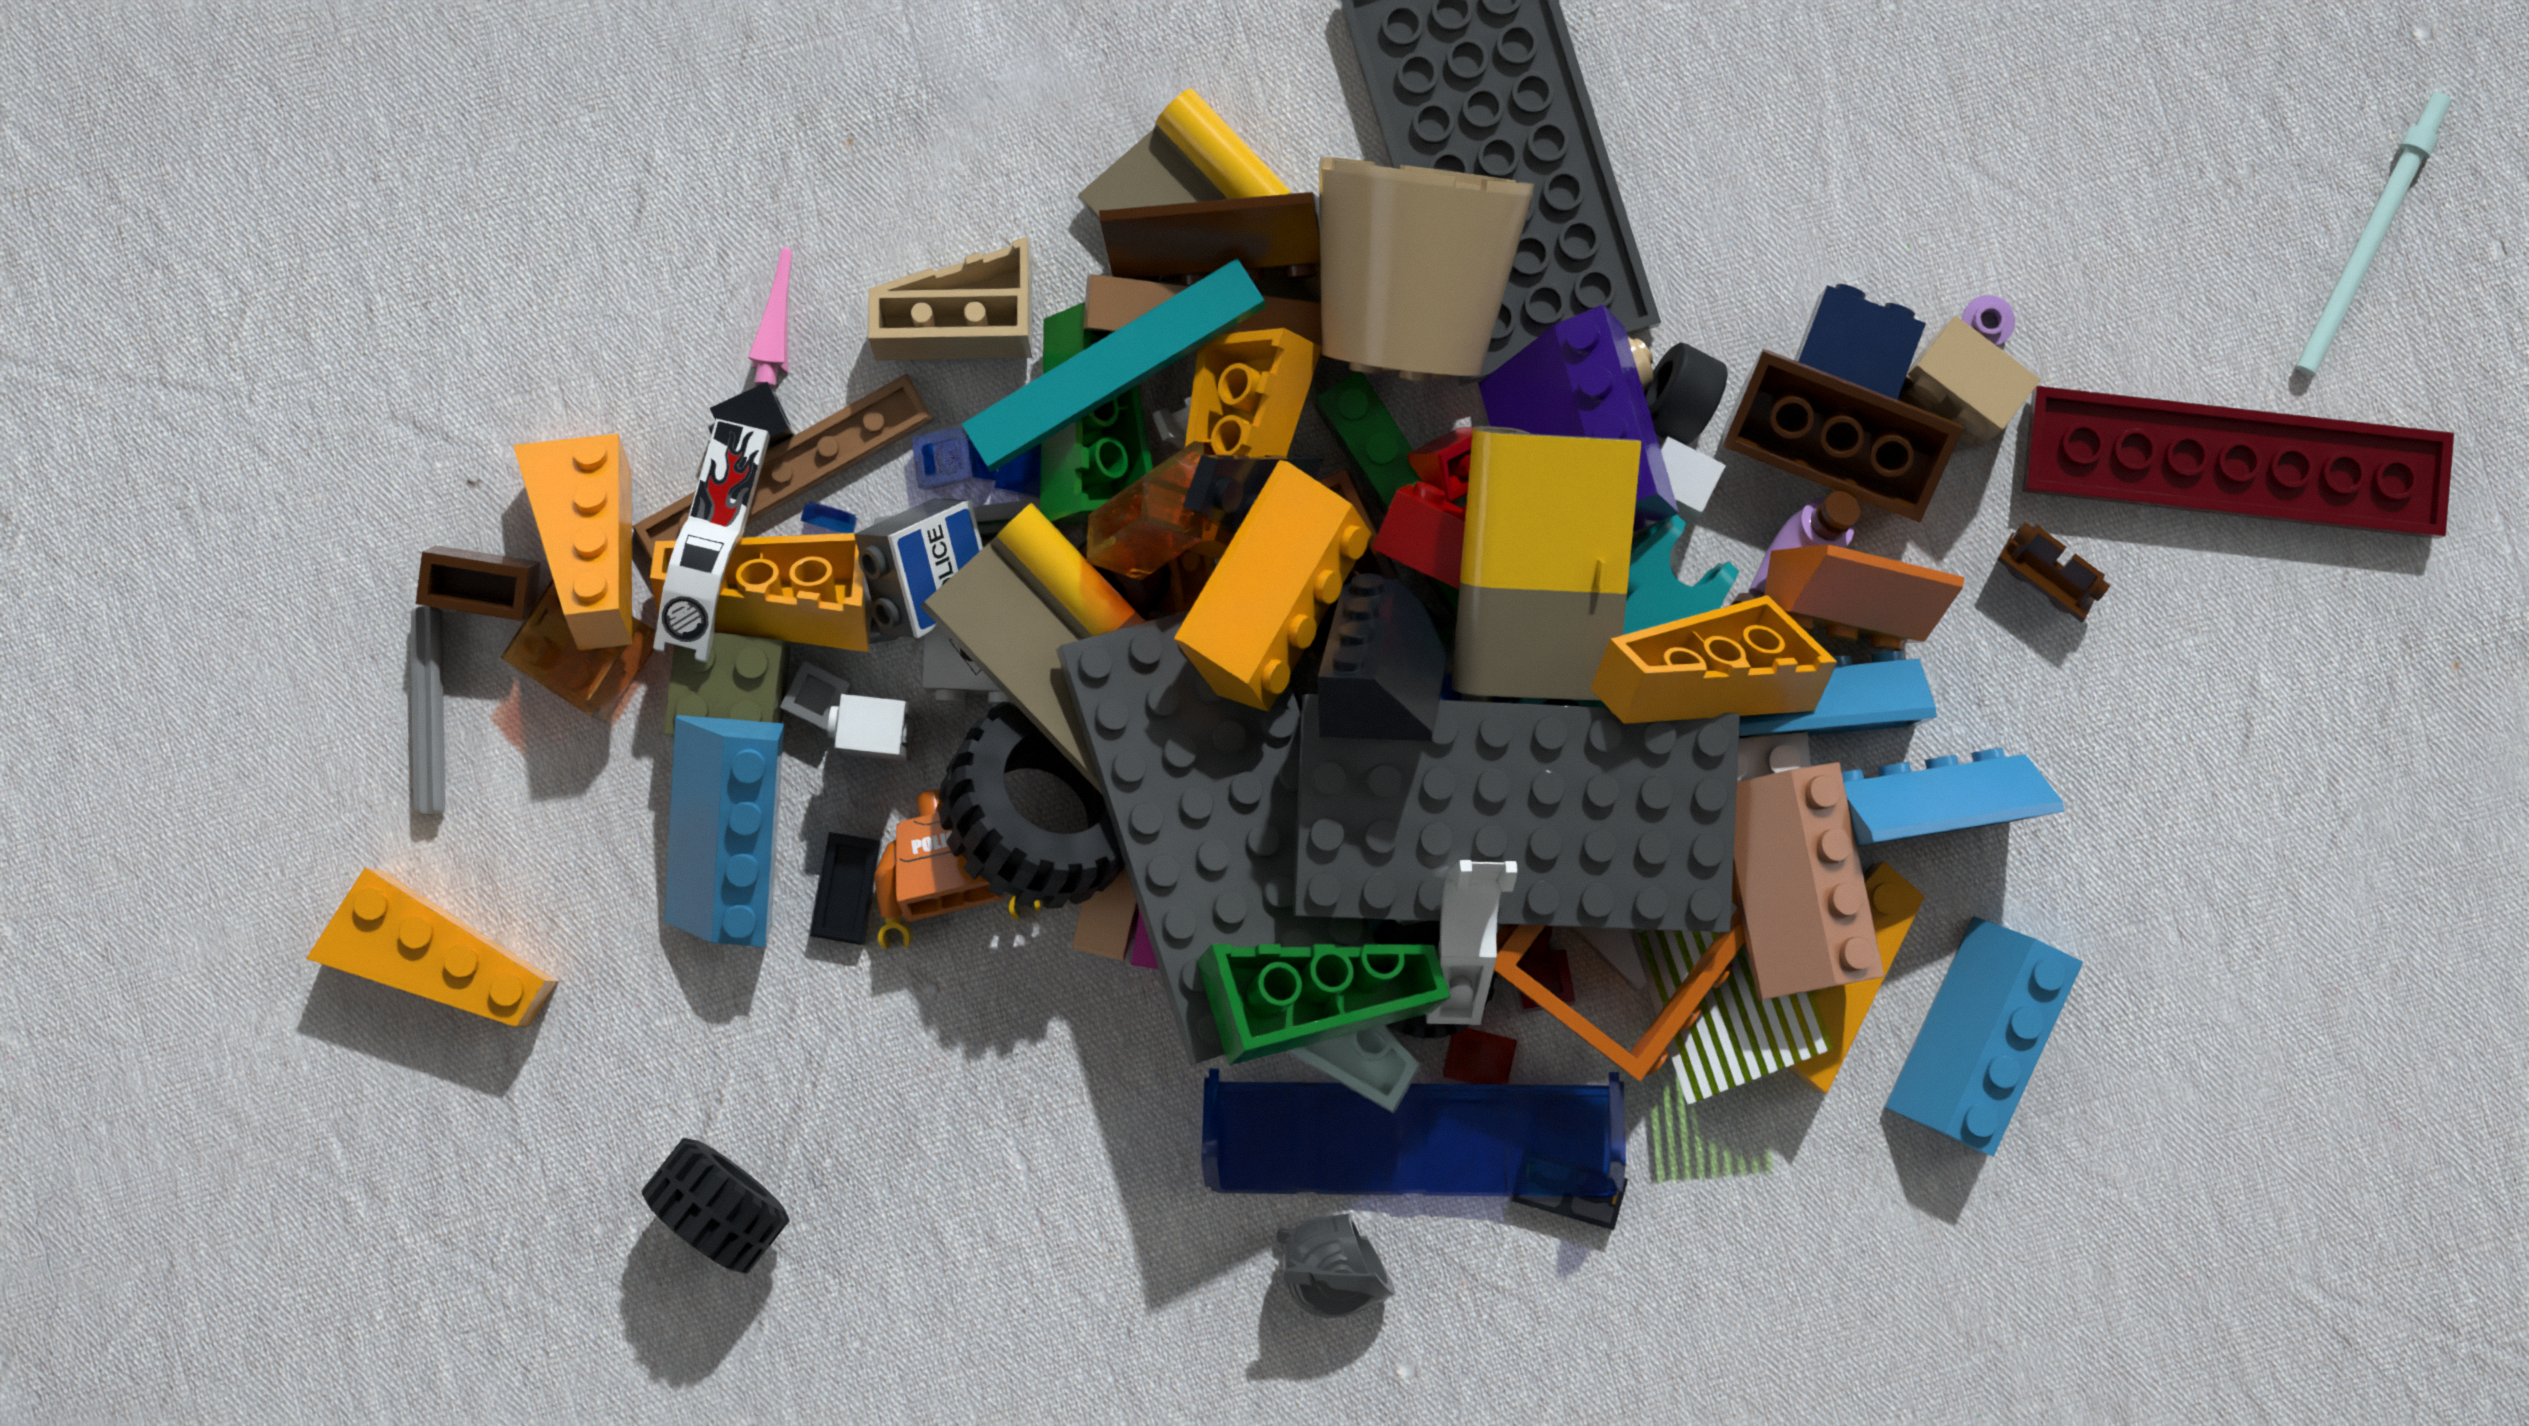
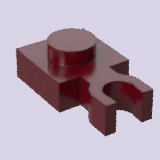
[1516,925,1576,1014]

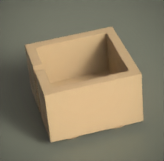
[1901,315,2041,447]

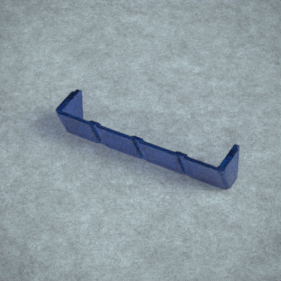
[1201,1068,1626,1198]

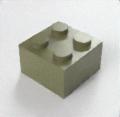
[663,633,791,739]

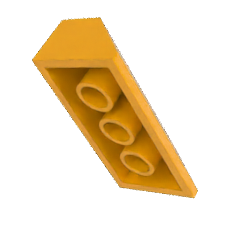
[1174,460,1372,712]

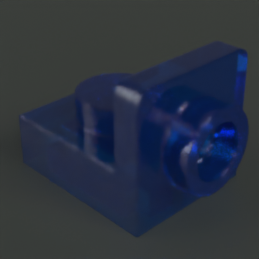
[911,426,998,490]

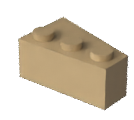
[868,236,1032,361]

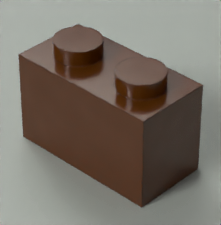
[415,545,541,621]

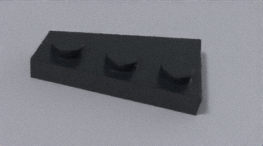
[1182,455,1323,535]

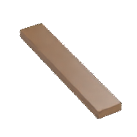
[1083,274,1343,361]
[632,373,934,563]

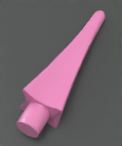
[748,248,792,388]

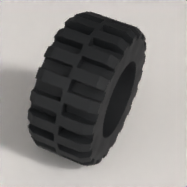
[939,702,1125,909]

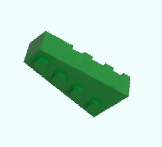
[1040,302,1160,525]
[1197,944,1451,1066]

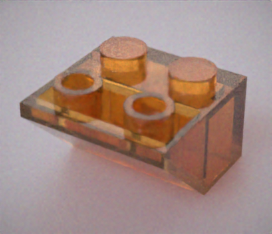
[1087,441,1205,580]
[500,578,656,724]

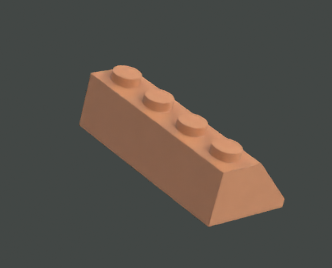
[1733,762,1884,1001]

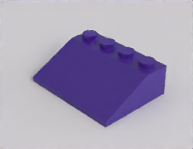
[1478,304,1679,532]

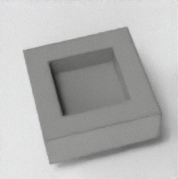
[780,660,853,731]

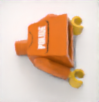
[874,789,1040,950]

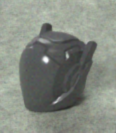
[1277,1213,1396,1319]

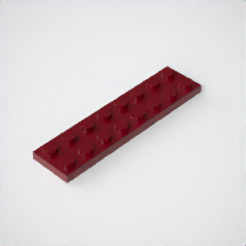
[2022,386,2454,539]

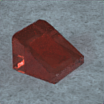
[1443,1028,1517,1092]

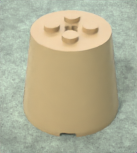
[1319,156,1534,382]

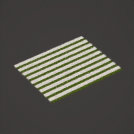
[1631,902,1834,1105]

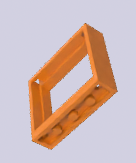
[1494,879,1747,1081]

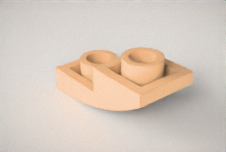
[1073,866,1139,961]

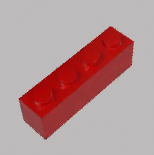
[1372,481,1467,589]

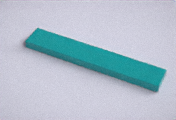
[962,258,1266,472]

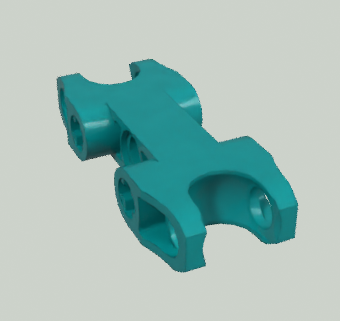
[1507,515,1739,708]

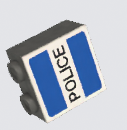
[854,498,983,638]

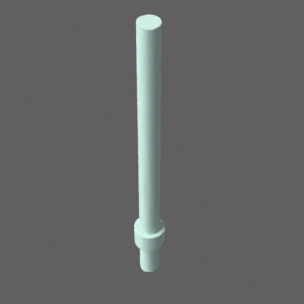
[2295,92,2452,376]

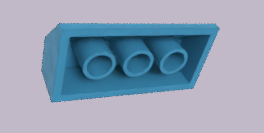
[1739,651,1937,738]
[664,715,784,947]
[1842,747,2065,847]
[1884,916,2083,1157]

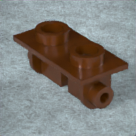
[1997,522,2110,623]

